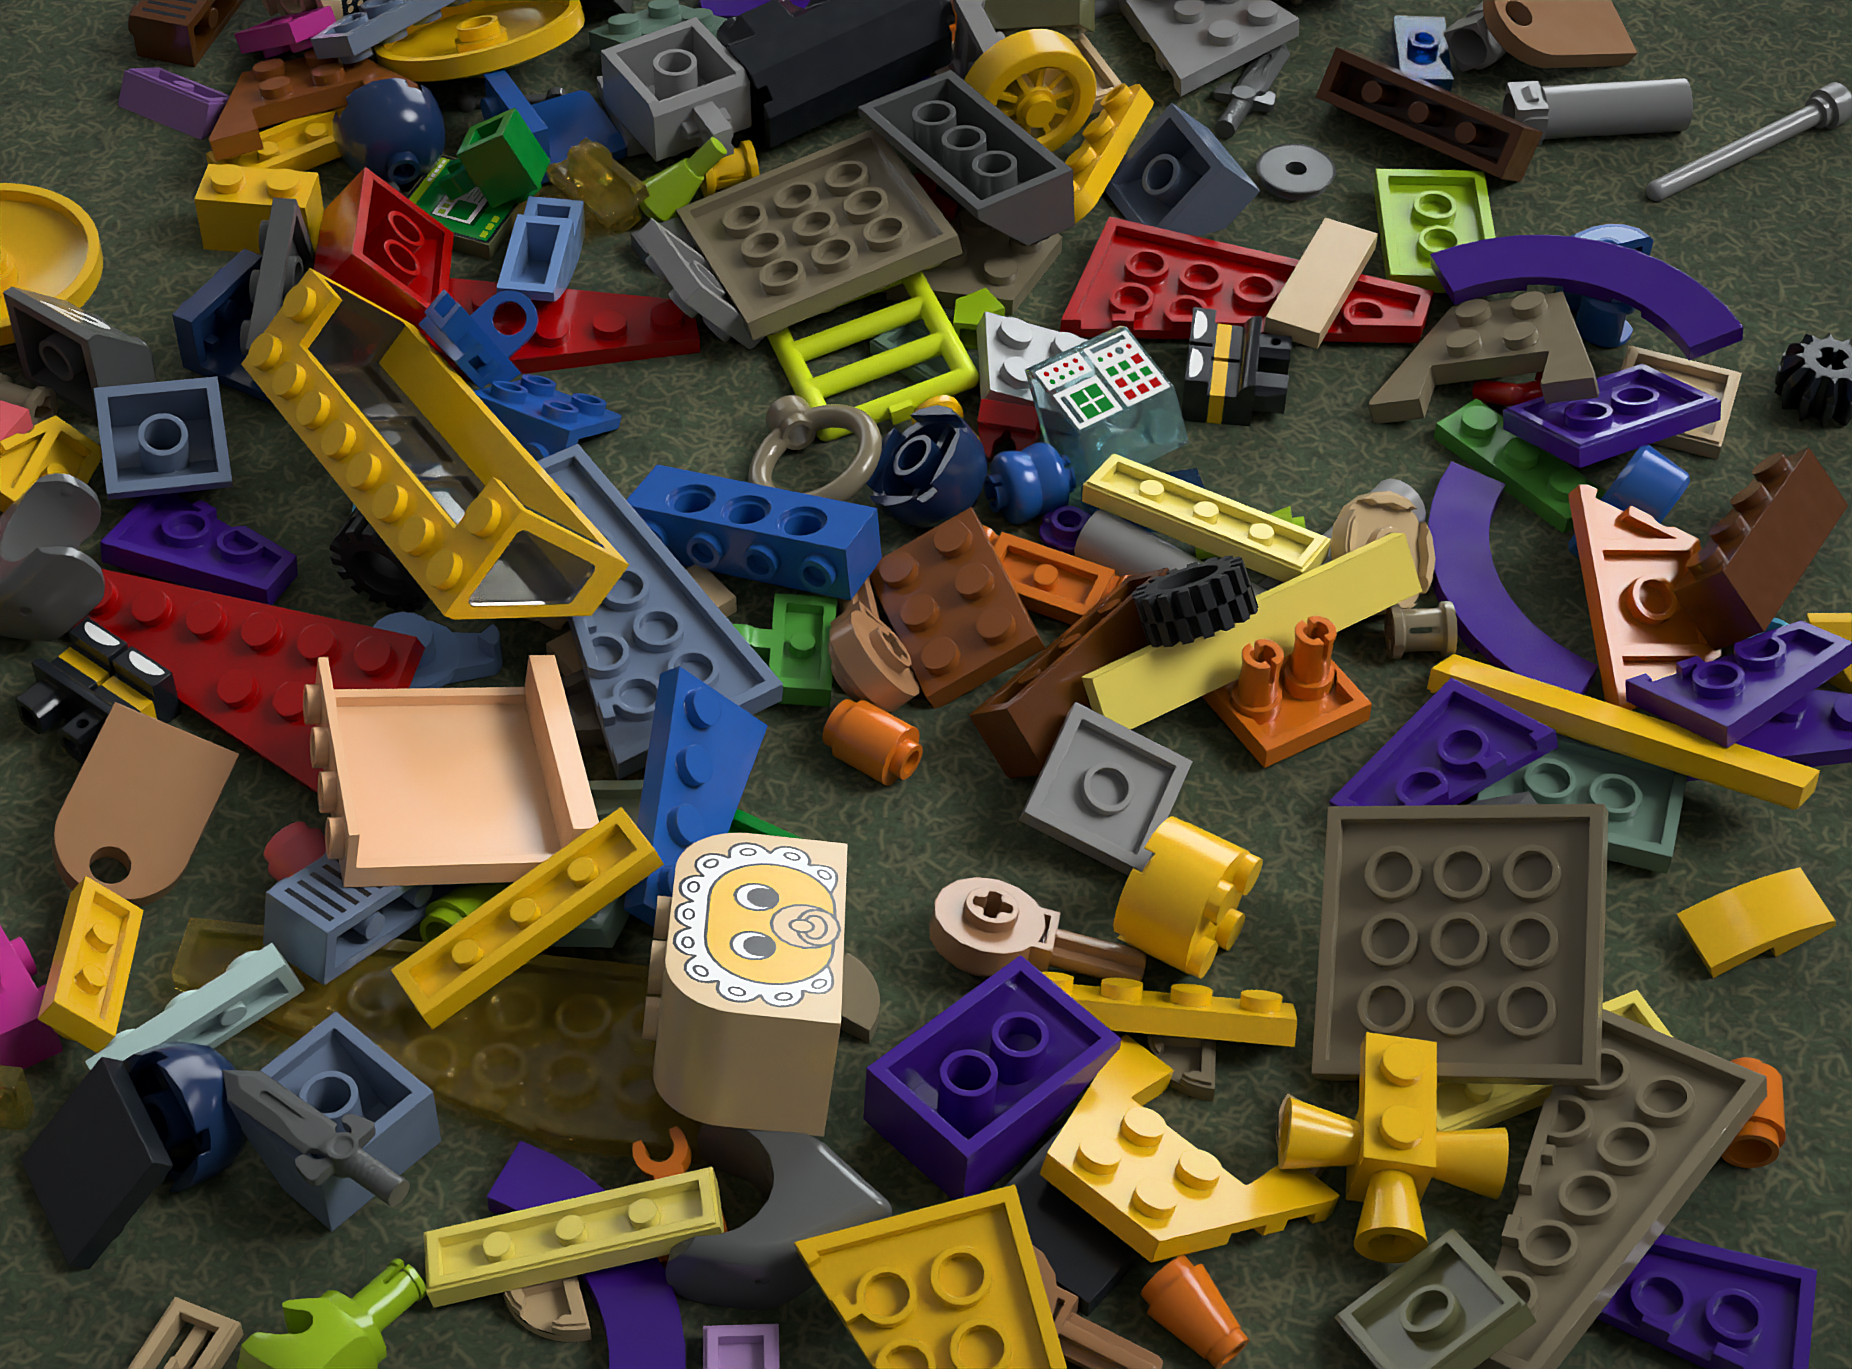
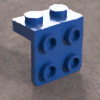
[480,69,627,184]
[473,374,622,461]

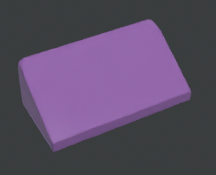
[118,67,230,140]

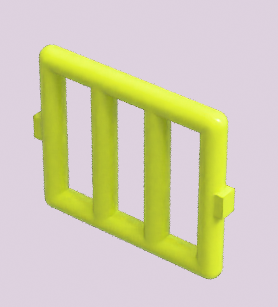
[766,271,979,442]

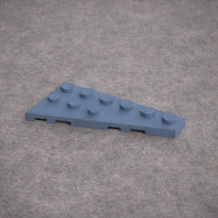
[537,444,783,780]

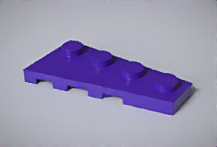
[1596,1234,1817,1369]

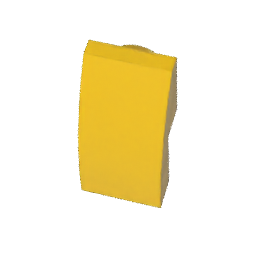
[1677,867,1836,978]

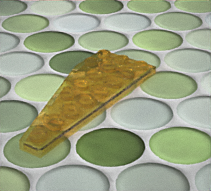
[171,917,702,1164]

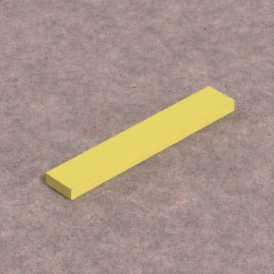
[1081,533,1422,730]

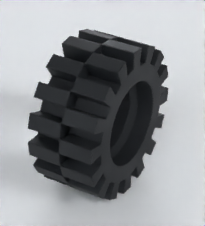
[329,507,430,613]
[1132,556,1259,648]

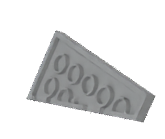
[1118,0,1299,97]

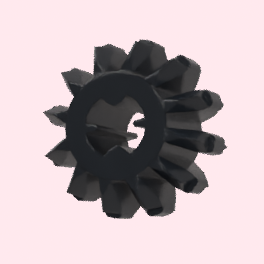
[1774,332,1852,428]

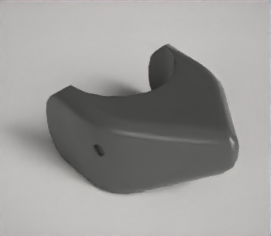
[0,473,105,642]
[665,1122,892,1310]

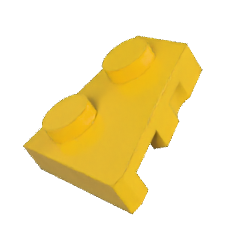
[0,415,102,513]

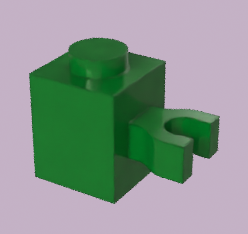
[439,107,550,208]

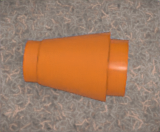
[1140,1255,1250,1369]

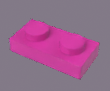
[234,6,336,58]

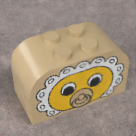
[642,833,848,1137]

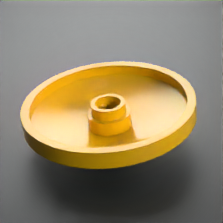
[374,0,585,82]
[0,183,103,346]

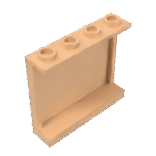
[303,655,599,888]

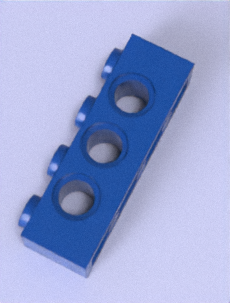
[626,465,882,601]

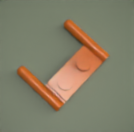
[983,525,1131,625]

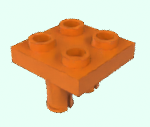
[1202,616,1372,768]

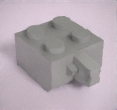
[601,17,751,162]

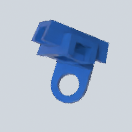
[418,289,539,389]

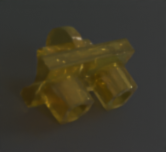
[546,137,650,234]

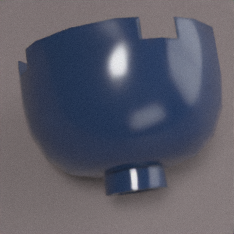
[332,78,445,188]
[866,405,987,529]
[122,1041,248,1193]

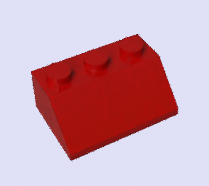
[313,167,454,332]

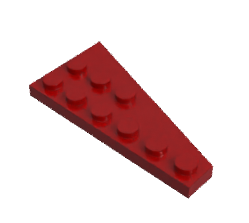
[1060,217,1434,343]
[346,278,700,394]
[70,569,425,794]

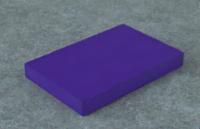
[1503,364,1721,468]

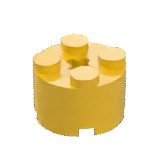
[1113,816,1263,979]

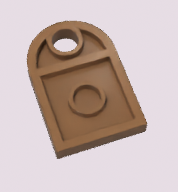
[1483,0,1637,68]
[52,702,239,908]

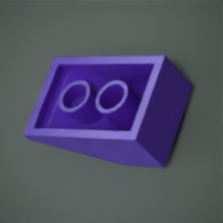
[863,955,1121,1200]

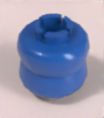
[983,442,1076,525]

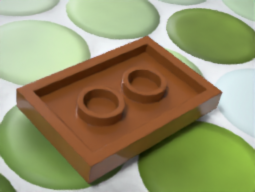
[869,507,1046,709]

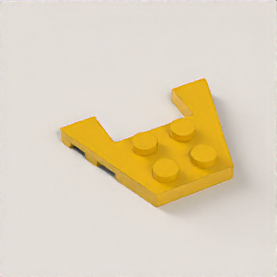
[1039,1034,1340,1263]

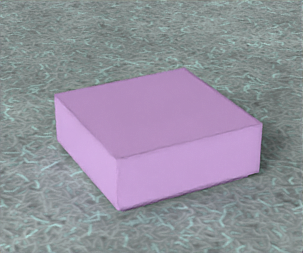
[703,1324,780,1369]

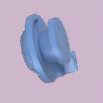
[373,612,503,689]

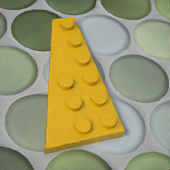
[794,1184,1067,1369]

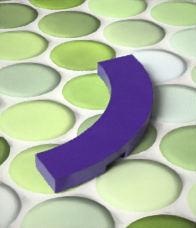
[1430,235,1743,361]
[1428,461,1598,695]
[487,1140,686,1369]

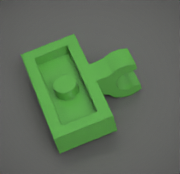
[732,593,837,707]

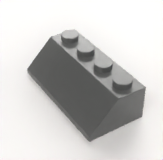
[858,70,1075,246]

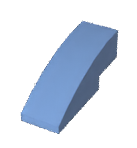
[496,196,586,302]

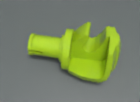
[236,1258,427,1369]

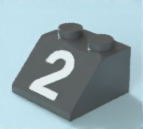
[3,286,157,421]

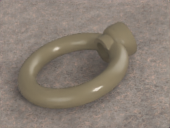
[748,395,882,502]

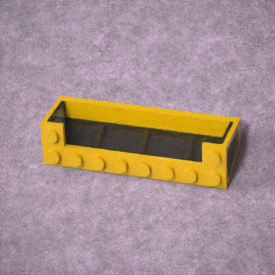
[241,268,629,620]

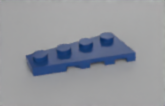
[624,666,768,927]

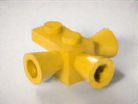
[1278,1032,1509,1263]

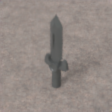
[1214,43,1290,139]
[222,1070,410,1207]

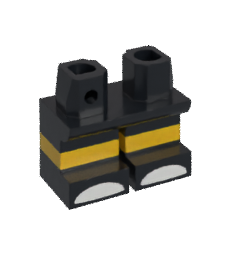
[1181,307,1292,426]
[15,617,181,764]

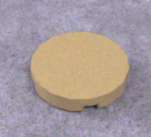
[1330,491,1435,615]

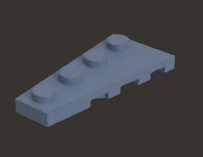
[310,0,472,64]

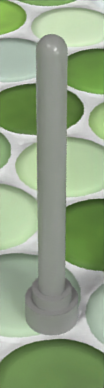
[1646,82,1852,201]

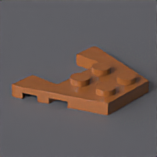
[209,48,419,161]

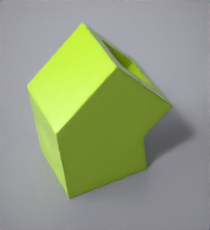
[953,287,1005,349]

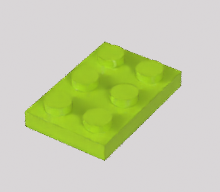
[1373,168,1499,294]

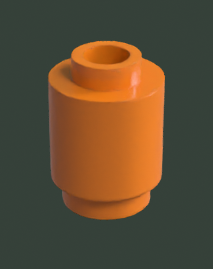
[822,699,923,786]
[1721,1057,1786,1168]

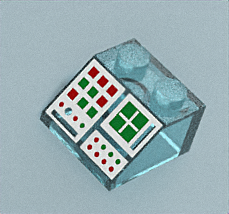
[1025,326,1189,486]

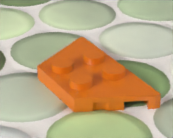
[1568,484,1722,710]

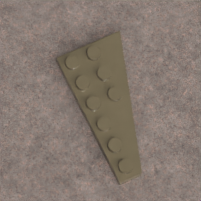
[1475,1009,1767,1369]

